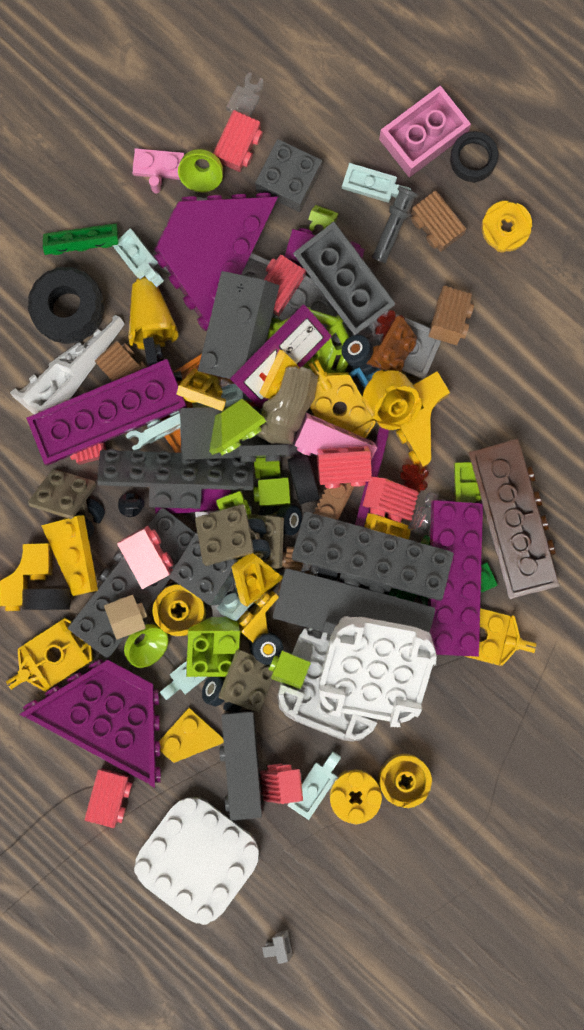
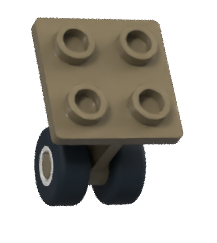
[28,469,105,539]
[195,504,271,566]
[248,505,302,568]
[202,650,273,713]

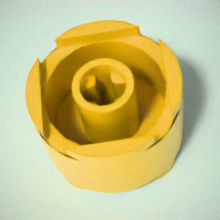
[362,370,422,430]
[153,585,206,636]
[379,754,432,808]
[329,770,382,825]

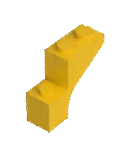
[395,371,450,469]
[0,543,52,611]

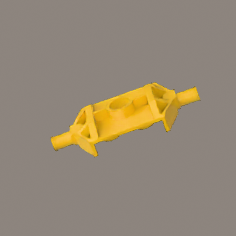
[309,359,376,438]
[464,608,537,666]
[6,618,94,691]

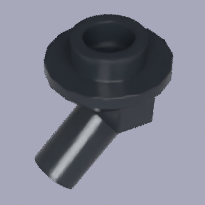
[118,492,144,517]

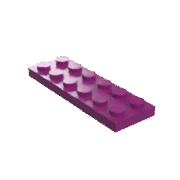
[26,359,187,466]
[428,500,483,657]

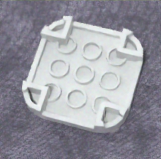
[319,617,436,727]
[277,627,378,742]
[134,797,259,925]

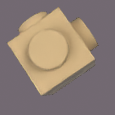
[104,595,147,639]

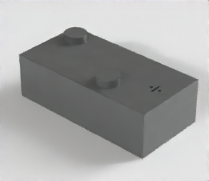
[293,222,396,335]
[198,271,280,379]
[219,710,263,820]

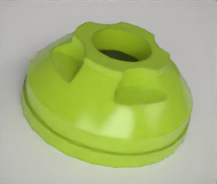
[178,149,223,193]
[124,624,168,668]

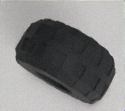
[28,267,105,344]

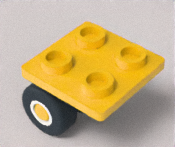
[238,589,283,665]

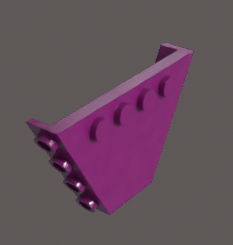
[154,193,278,331]
[19,659,161,788]

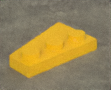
[41,515,98,596]

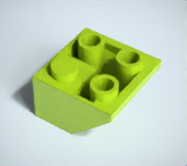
[209,399,266,455]
[186,617,240,677]

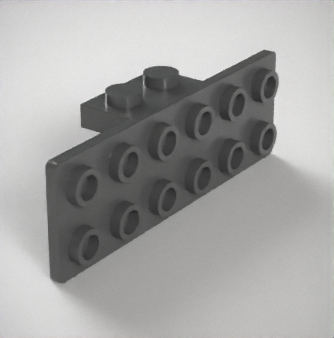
[179,407,317,462]
[97,449,253,509]
[68,508,196,658]
[292,512,454,601]
[273,569,435,639]

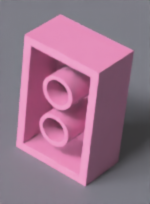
[379,86,471,178]

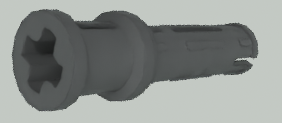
[372,186,419,263]

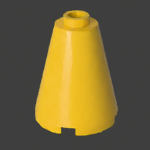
[128,277,179,349]

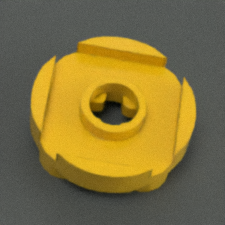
[482,201,532,252]

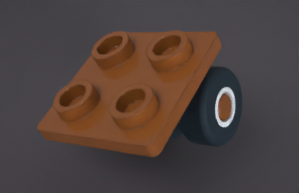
[341,316,417,375]

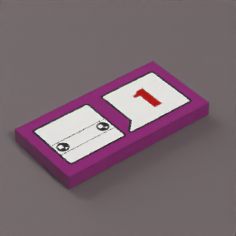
[230,304,332,409]

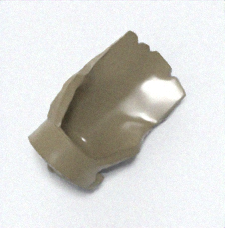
[256,367,318,445]

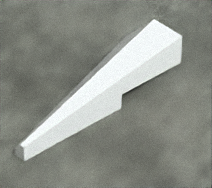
[10,315,125,414]

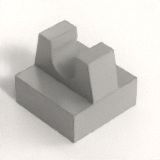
[262,930,293,964]

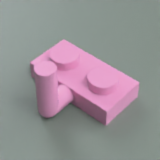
[132,149,184,193]

